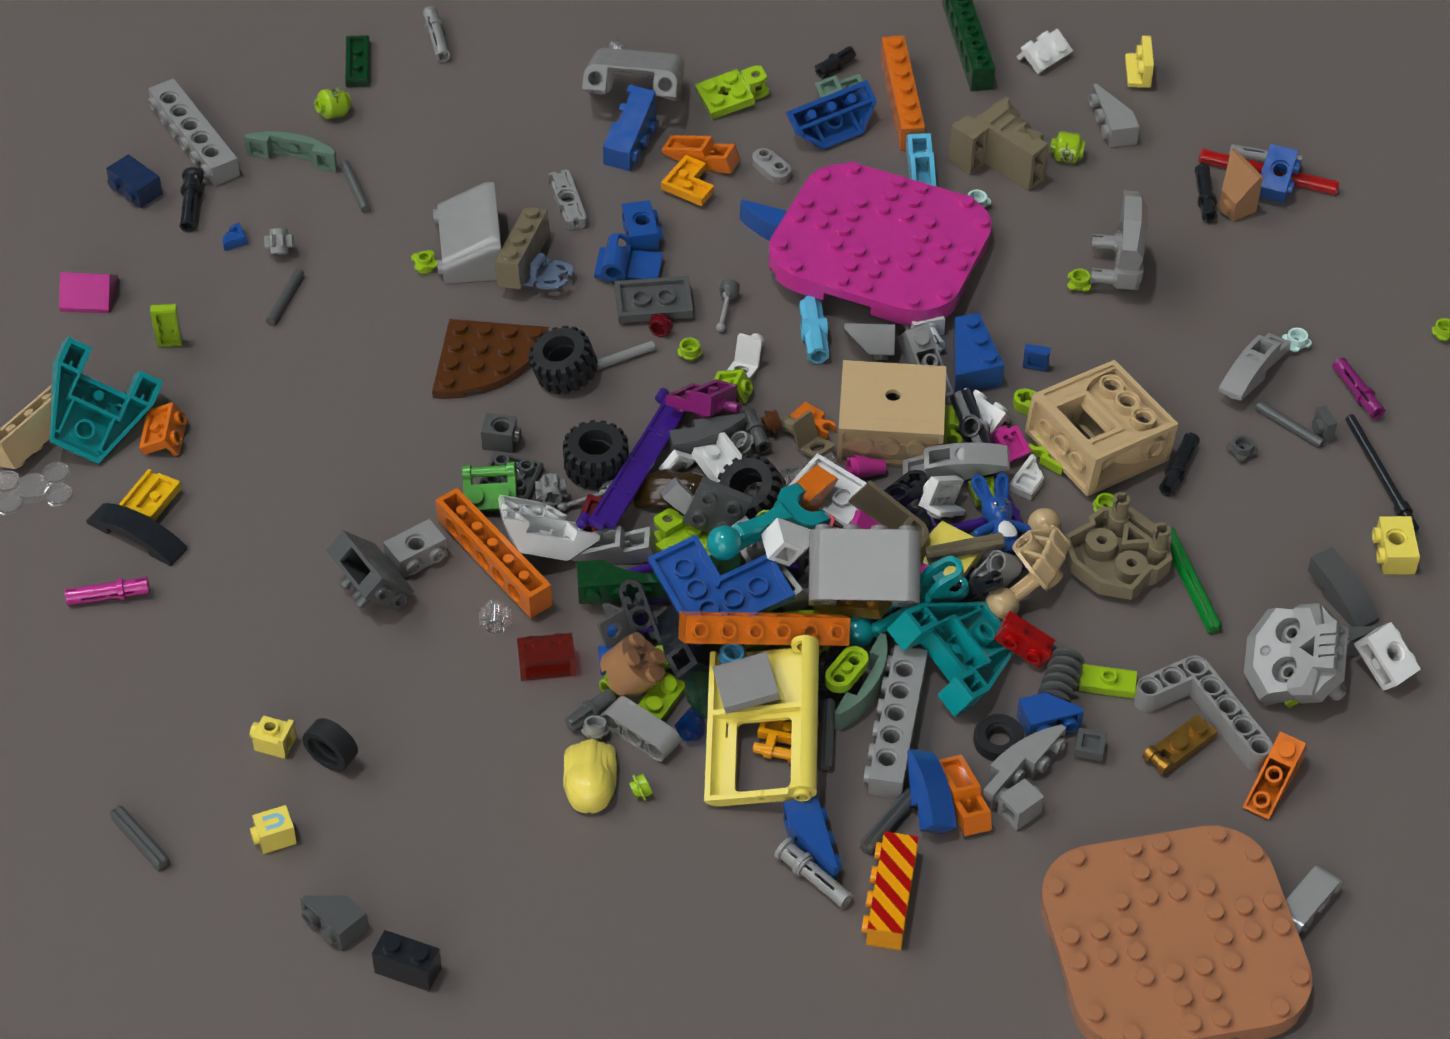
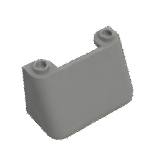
[433,181,501,284]

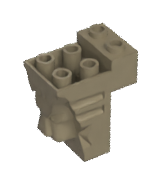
[949,97,1048,191]

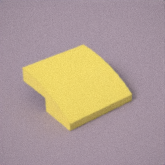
[921,521,984,586]

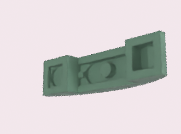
[244,131,338,172]
[834,633,887,731]

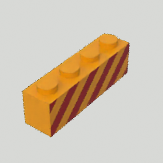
[861,831,919,950]

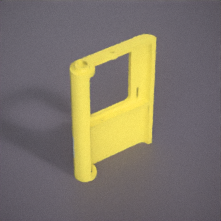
[704,635,819,806]

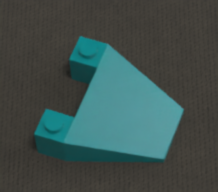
[49,337,164,464]
[887,602,1014,717]

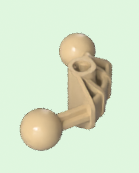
[985,508,1070,622]

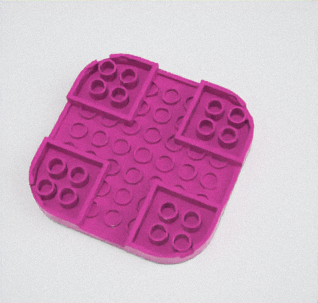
[768,162,992,325]

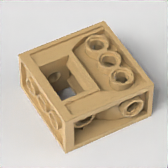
[1025,360,1179,497]

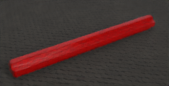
[1199,149,1339,195]

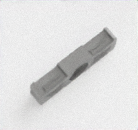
[549,170,587,231]

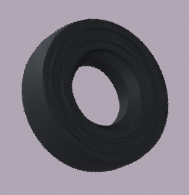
[973,714,1025,761]

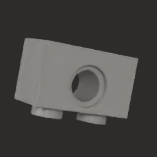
[383,519,448,578]

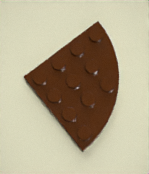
[432,319,549,399]

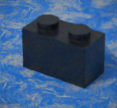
[372,930,442,992]

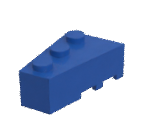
[953,313,1004,393]

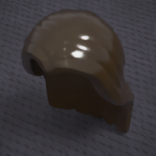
[633,469,709,515]

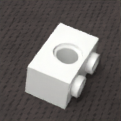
[1354,622,1421,691]

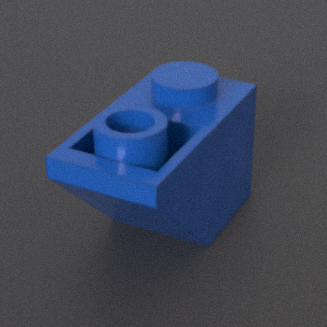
[1017,692,1084,737]

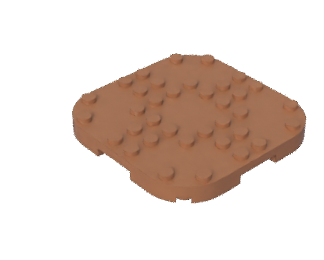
[1041,825,1312,1039]

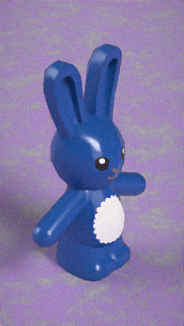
[971,473,1032,557]

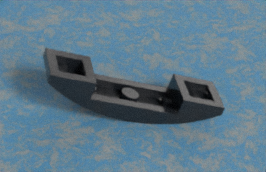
[86,503,187,566]

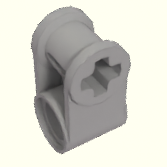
[970,550,1022,601]

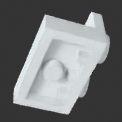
[691,432,742,482]

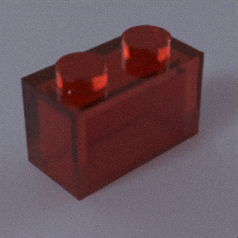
[517,633,576,681]

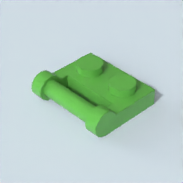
[462,462,518,512]

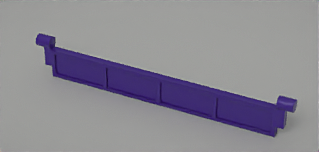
[576,388,687,530]

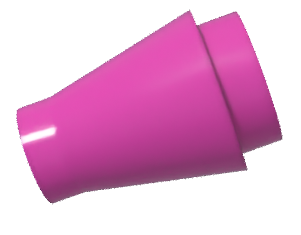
[846,455,886,479]

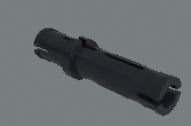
[1194,164,1218,223]
[1159,432,1200,496]

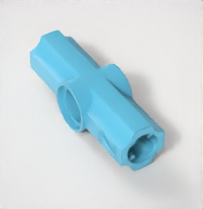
[799,296,829,364]

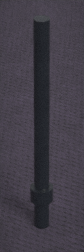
[1345,414,1419,532]

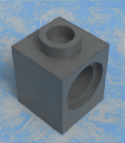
[481,413,522,453]

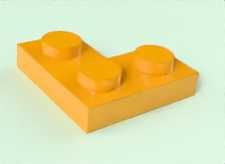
[661,155,714,206]

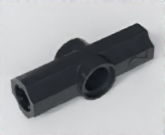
[950,388,994,444]

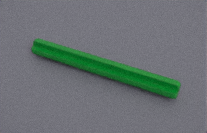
[1165,527,1222,634]

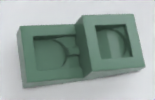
[815,74,863,98]

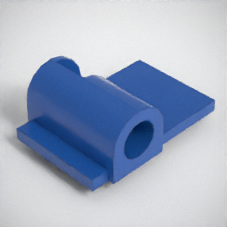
[594,233,663,281]

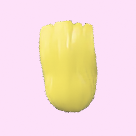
[563,738,617,814]

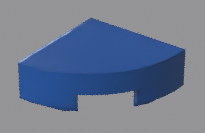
[222,223,248,251]

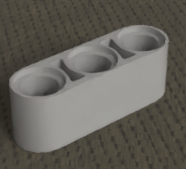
[601,696,681,762]
[1286,865,1343,934]

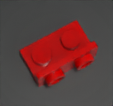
[994,611,1055,669]

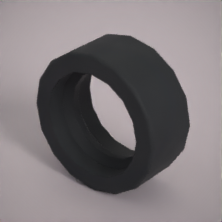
[302,718,358,772]

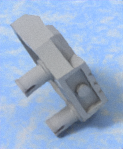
[1090,190,1148,290]
[1244,603,1350,706]

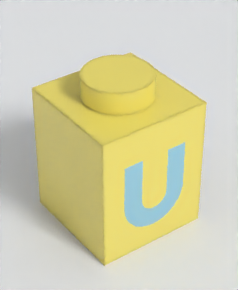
[249,805,297,854]

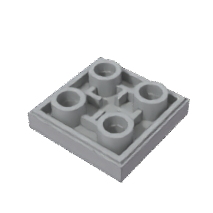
[712,652,780,714]

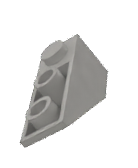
[1089,84,1139,148]
[898,324,954,397]

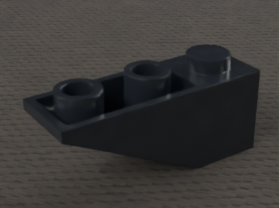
[656,605,710,684]

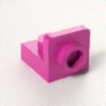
[992,425,1032,463]

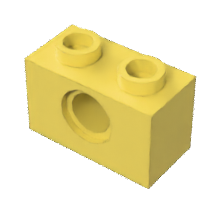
[1372,516,1420,575]

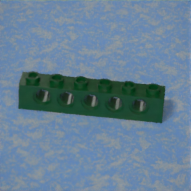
[942,0,995,91]

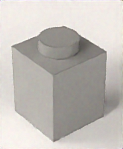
[997,778,1044,831]

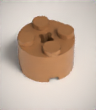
[600,632,666,699]

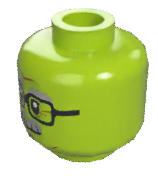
[314,87,351,119]
[1049,131,1085,164]

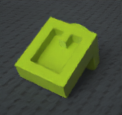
[714,369,754,404]

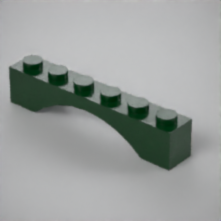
[576,553,741,604]

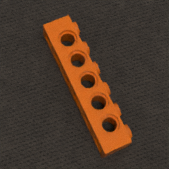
[435,488,553,619]
[678,611,850,646]

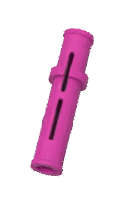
[65,577,150,606]

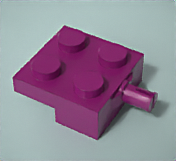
[665,379,742,418]

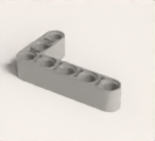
[1134,655,1273,772]

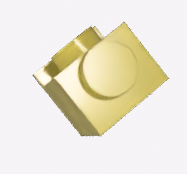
[250,715,297,759]

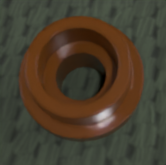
[761,409,782,435]

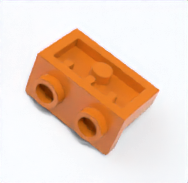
[139,402,187,457]

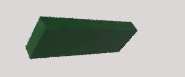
[345,35,370,88]

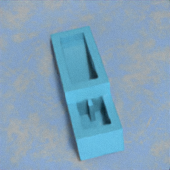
[905,133,936,186]

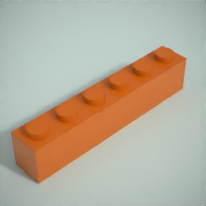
[880,36,925,150]

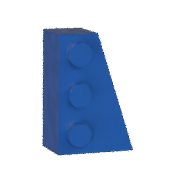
[603,84,659,171]

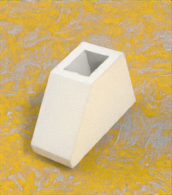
[761,518,811,566]

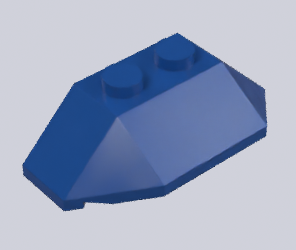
[786,80,877,150]

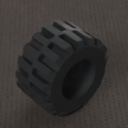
[528,326,598,394]
[563,420,629,489]
[717,454,786,520]

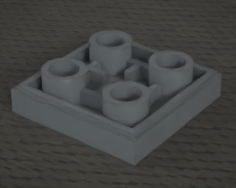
[479,452,544,500]

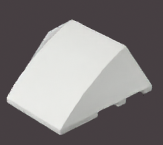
[498,494,601,561]

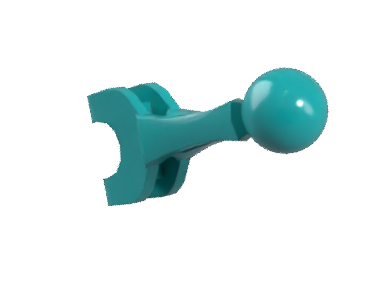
[707,483,831,560]
[848,556,969,648]

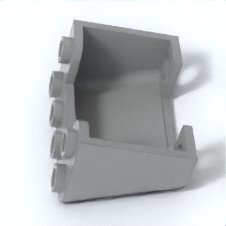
[582,48,684,101]
[809,524,921,607]

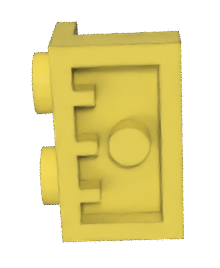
[1125,36,1154,88]

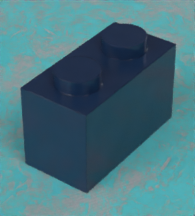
[106,154,163,208]

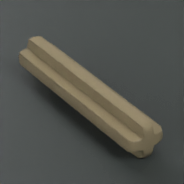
[925,532,1005,562]

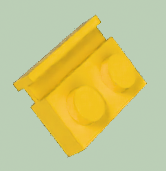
[119,469,182,521]

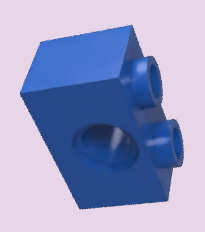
[1259,144,1301,203]
[622,200,663,252]

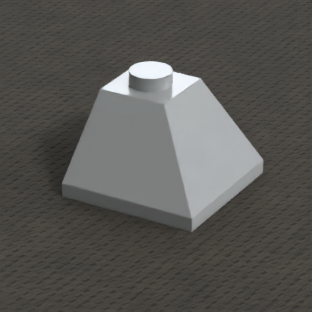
[843,323,895,360]

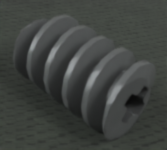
[1038,647,1085,703]

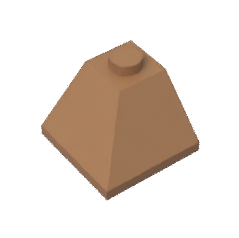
[1219,148,1263,222]

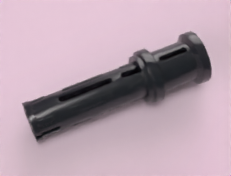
[179,167,204,232]

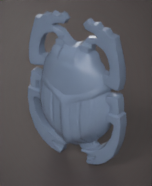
[523,253,574,290]

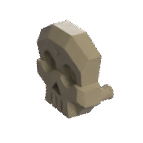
[1064,492,1172,600]

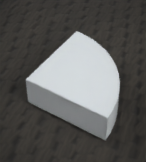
[659,450,695,471]

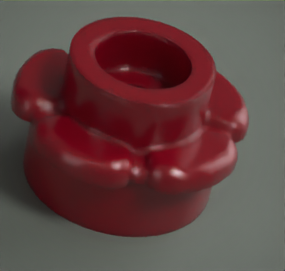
[649,314,673,337]

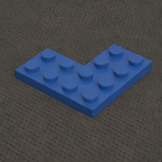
[647,535,795,647]

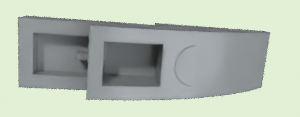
[1218,333,1291,401]
[903,443,1010,480]
[983,724,1067,811]

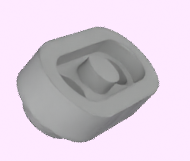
[752,148,791,184]

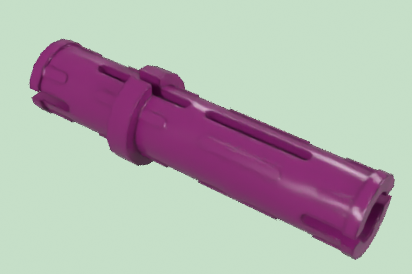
[1332,357,1386,420]

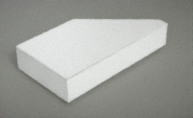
[1009,454,1044,500]

